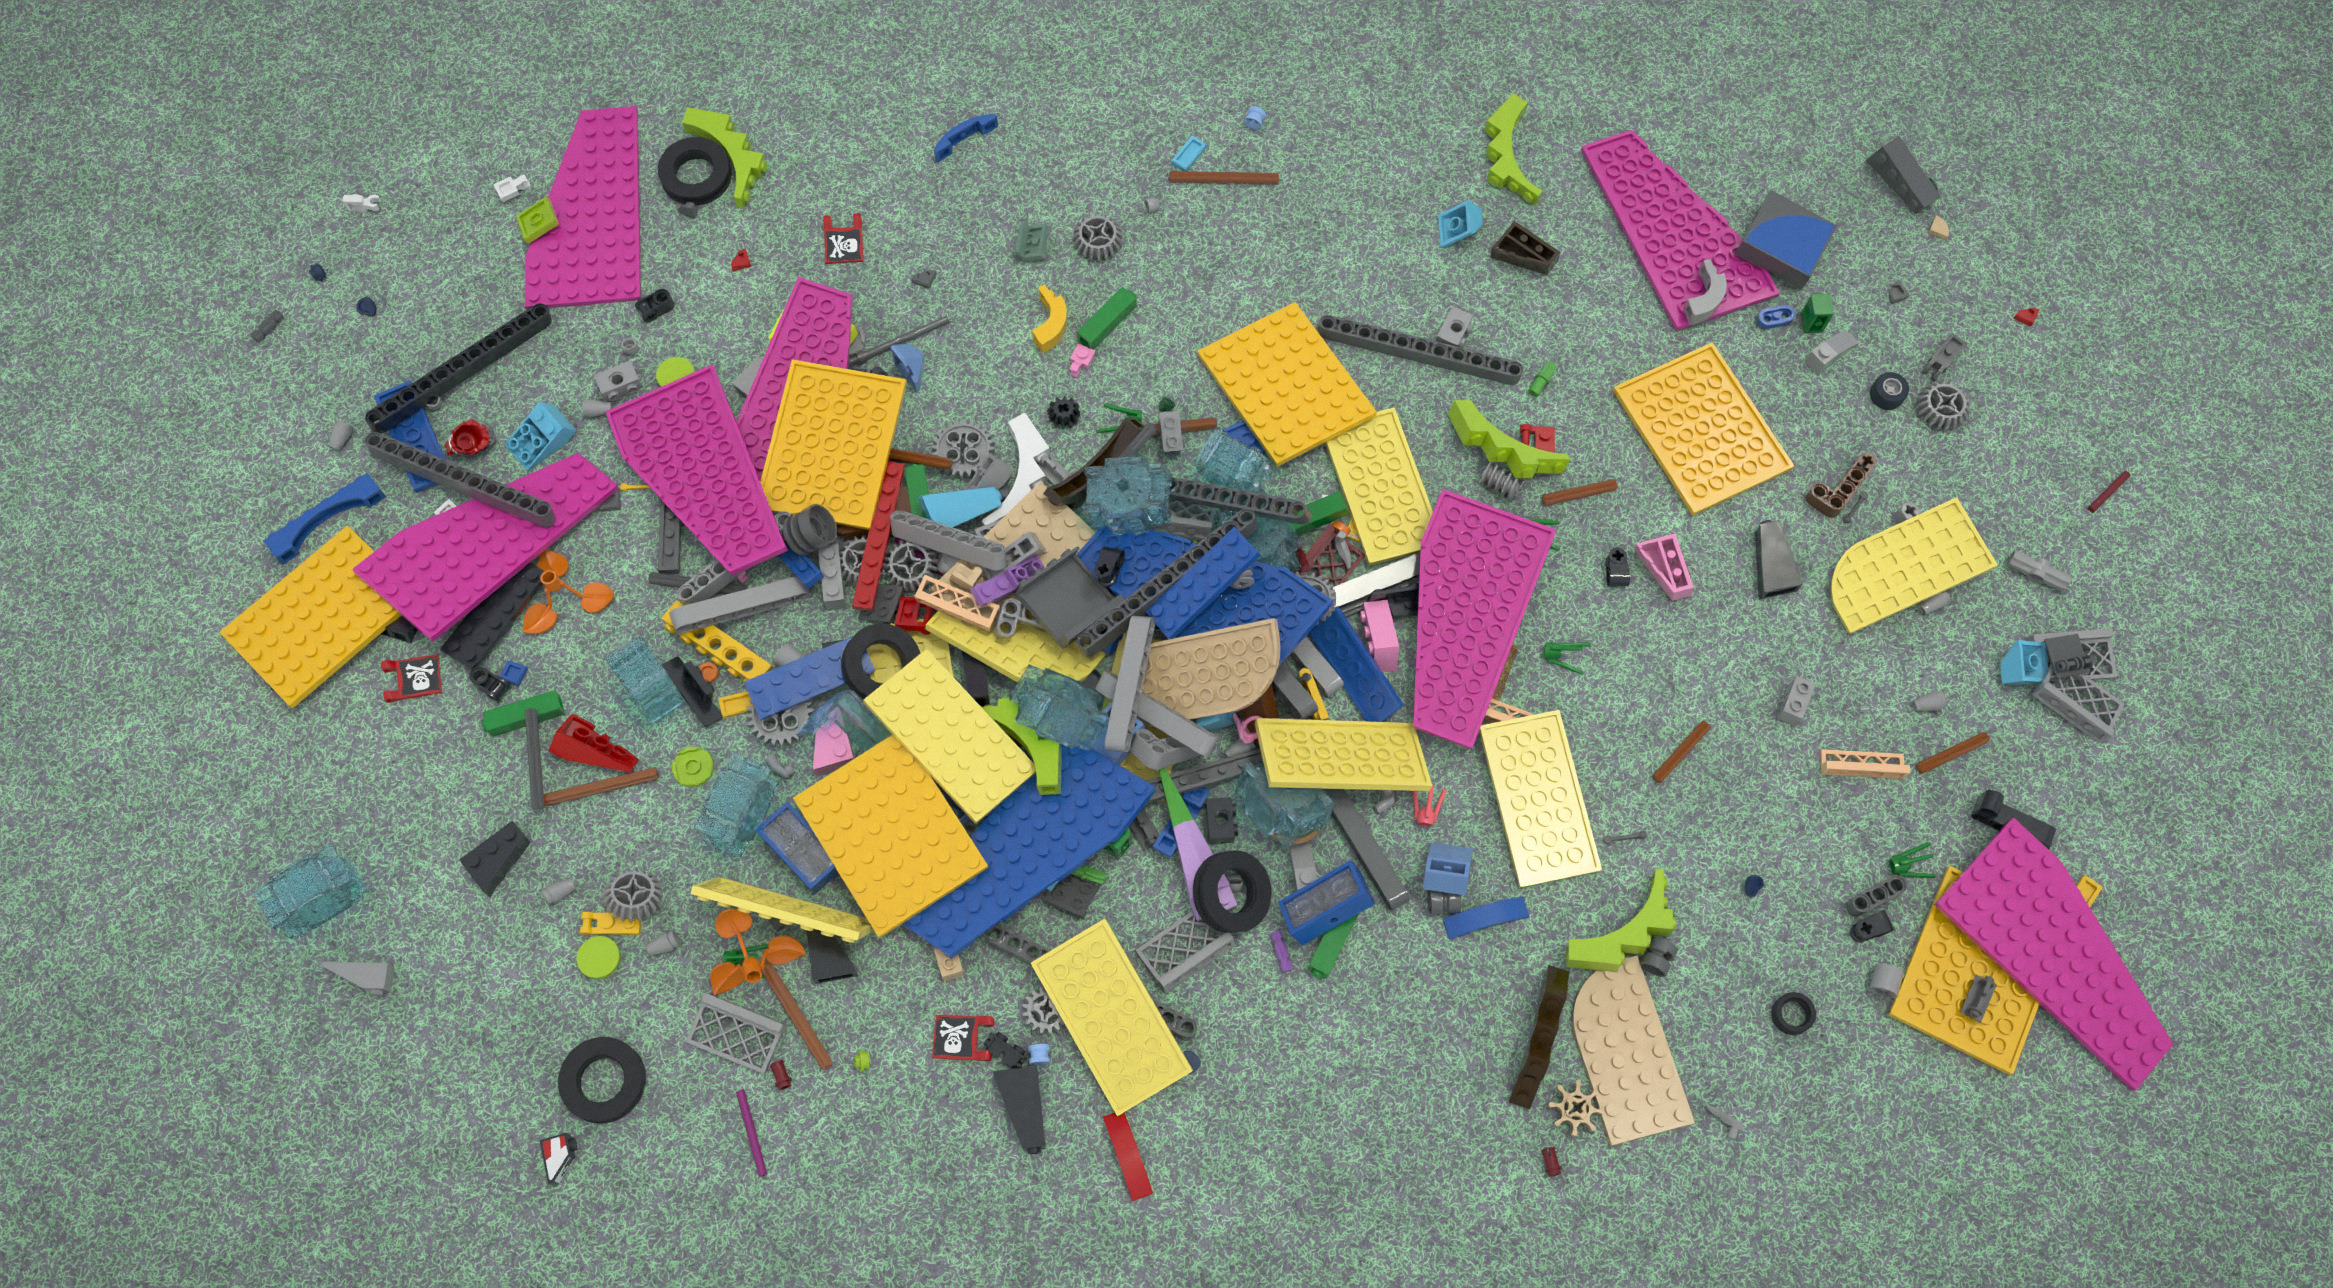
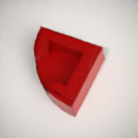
[731,248,751,272]
[2013,308,2040,327]

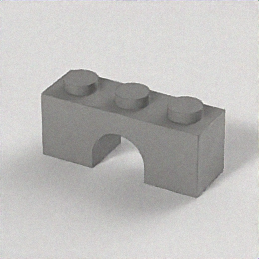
[818,544,847,610]

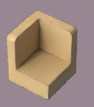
[949,563,983,592]

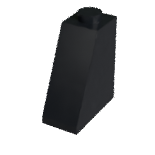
[806,928,858,984]

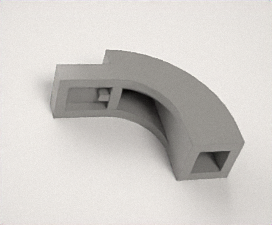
[1683,259,1726,325]

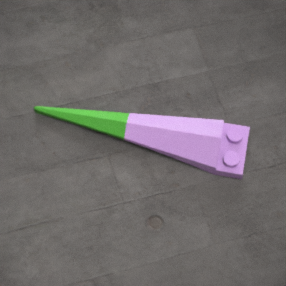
[1158,767,1237,922]

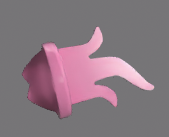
[1233,713,1262,744]

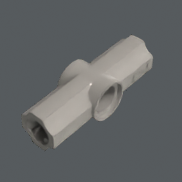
[2007,550,2072,592]

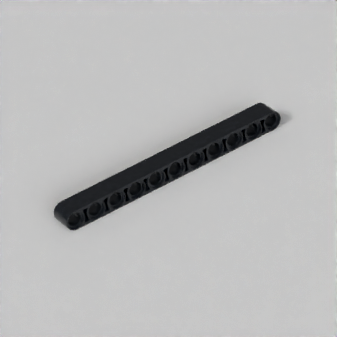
[365,303,552,434]

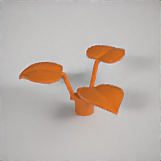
[522,549,615,634]
[710,909,806,996]

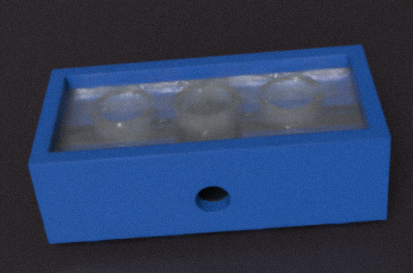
[755,801,839,895]
[1278,860,1375,945]

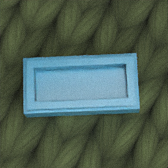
[1171,136,1207,171]

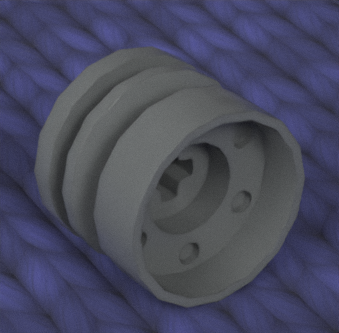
[783,504,837,556]

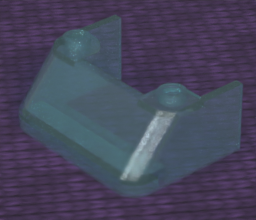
[796,690,893,758]

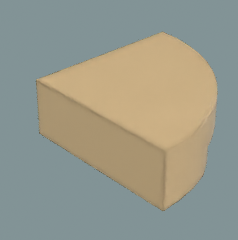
[1928,215,1949,240]

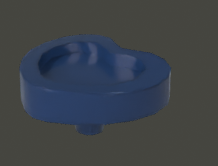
[356,297,377,316]
[1744,875,1764,897]
[1183,1051,1201,1074]

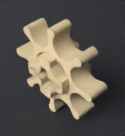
[1548,1080,1605,1137]

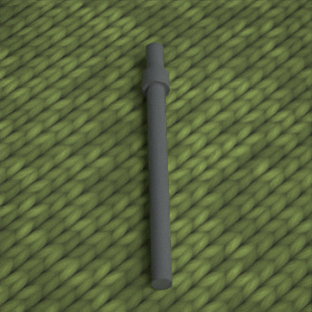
[849,316,950,367]

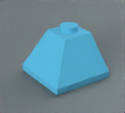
[1438,200,1483,248]
[2001,640,2050,685]

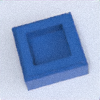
[500,660,528,686]

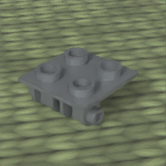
[858,584,904,624]
[2044,634,2096,679]
[1044,874,1099,920]

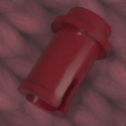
[770,1060,792,1090]
[1541,1147,1562,1177]

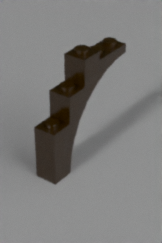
[1043,417,1144,508]
[1509,965,1569,1109]

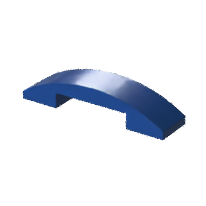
[934,114,998,163]
[1152,788,1210,858]
[1443,897,1530,940]

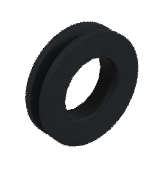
[658,137,732,206]
[841,624,921,700]
[1193,850,1272,933]
[558,1037,646,1124]

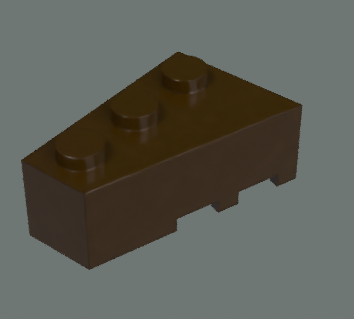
[1490,221,1560,275]

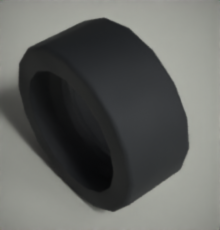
[1771,992,1816,1035]

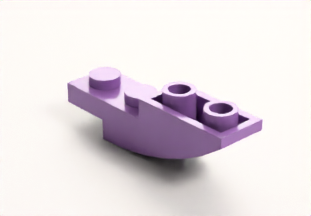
[970,556,1045,607]

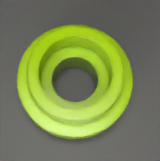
[854,1050,869,1072]

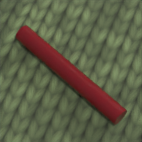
[2087,471,2130,513]
[1291,538,1310,572]

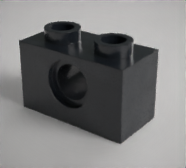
[1206,797,1238,844]

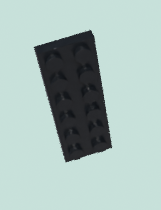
[440,563,545,670]

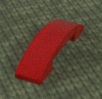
[1103,1112,1153,1202]

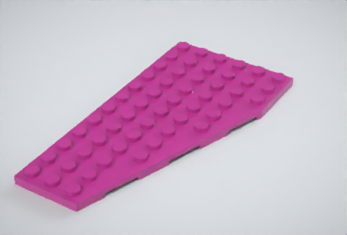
[525,106,641,310]
[1581,130,1780,331]
[736,277,853,481]
[606,364,788,576]
[352,453,619,642]
[1413,489,1557,750]
[1934,817,2173,1091]

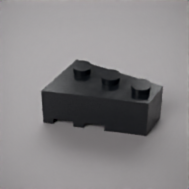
[459,820,531,897]

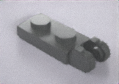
[1922,333,1967,381]

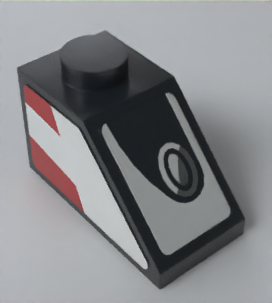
[540,1133,578,1187]

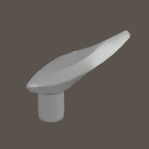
[1335,531,1351,569]
[1706,1105,1745,1140]

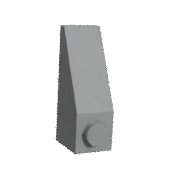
[1805,330,1859,375]
[965,453,1014,490]
[980,532,1046,580]
[1288,841,1317,892]
[322,962,395,996]

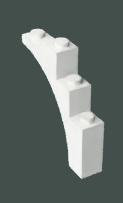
[982,413,1050,533]

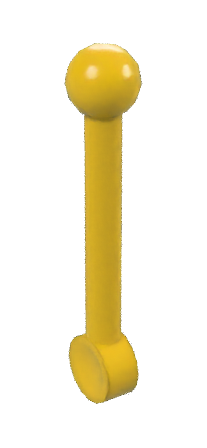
[620,483,650,491]

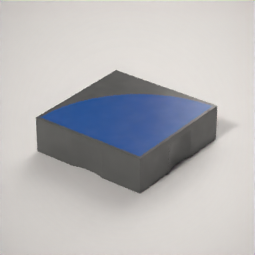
[1735,190,1837,290]

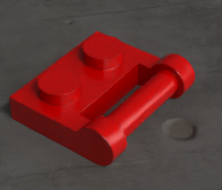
[1520,424,1555,453]
[895,596,935,635]

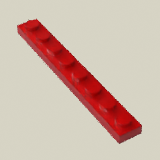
[852,462,905,612]

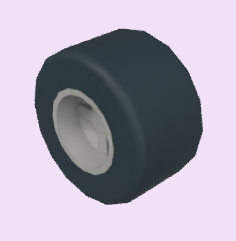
[1870,372,1909,410]

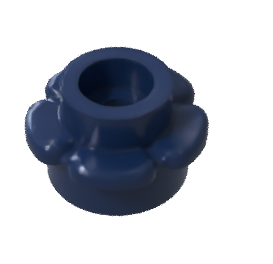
[309,263,327,281]

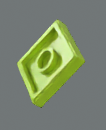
[516,196,559,244]

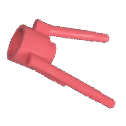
[1412,785,1447,827]

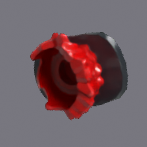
[445,419,496,457]

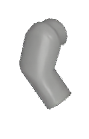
[766,754,795,779]
[1373,790,1395,814]

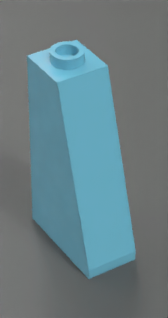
[918,487,1002,527]

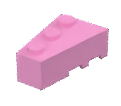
[1635,534,1693,601]
[1360,600,1399,672]
[813,701,855,777]

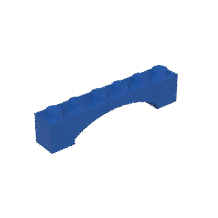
[263,473,386,565]

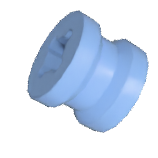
[1244,106,1266,130]
[1028,1044,1050,1066]

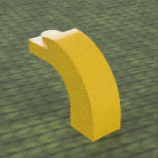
[1032,284,1067,354]

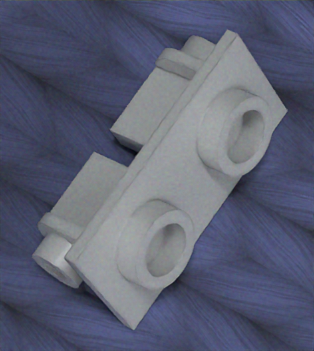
[1038,454,1071,485]

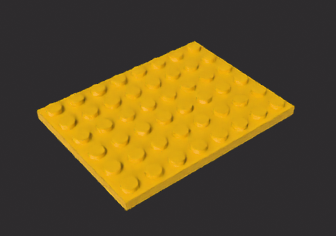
[1197,302,1377,467]
[1613,342,1794,516]
[760,360,907,530]
[219,525,402,709]
[793,735,989,938]
[1888,866,2039,1075]

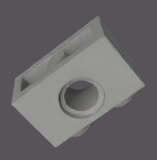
[1436,306,1474,348]
[594,361,642,402]
[1158,410,1183,452]
[1777,676,1816,727]

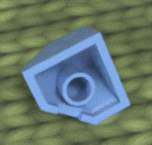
[890,344,924,392]

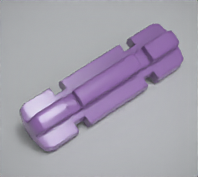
[1270,930,1293,972]

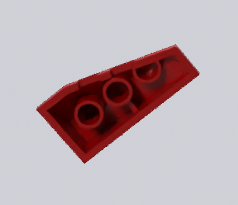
[548,714,639,772]

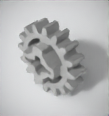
[1022,987,1065,1035]

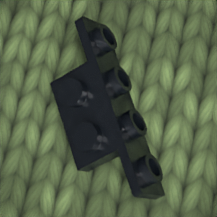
[1366,583,1419,619]
[661,656,723,727]

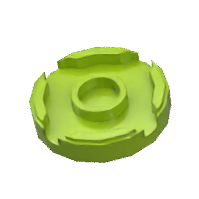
[656,357,695,387]
[672,746,714,787]
[576,936,621,980]

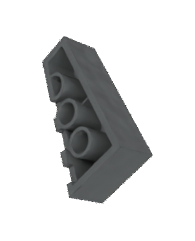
[1866,136,1941,214]

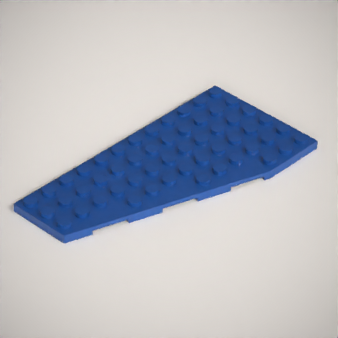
[1076,517,1334,667]
[902,728,1157,959]

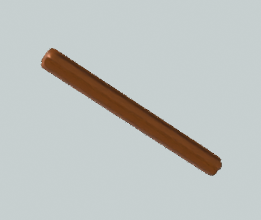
[1169,171,1279,184]
[544,767,659,806]
[761,959,833,1070]

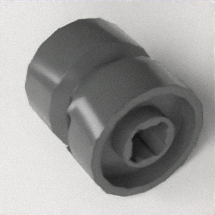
[1427,890,1461,915]
[1640,937,1678,977]

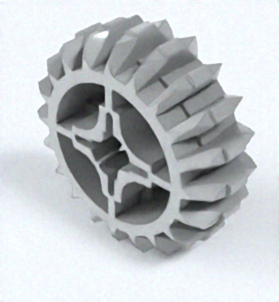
[1072,213,1123,262]
[1916,380,1971,431]
[840,535,890,587]
[884,540,938,592]
[603,867,663,923]

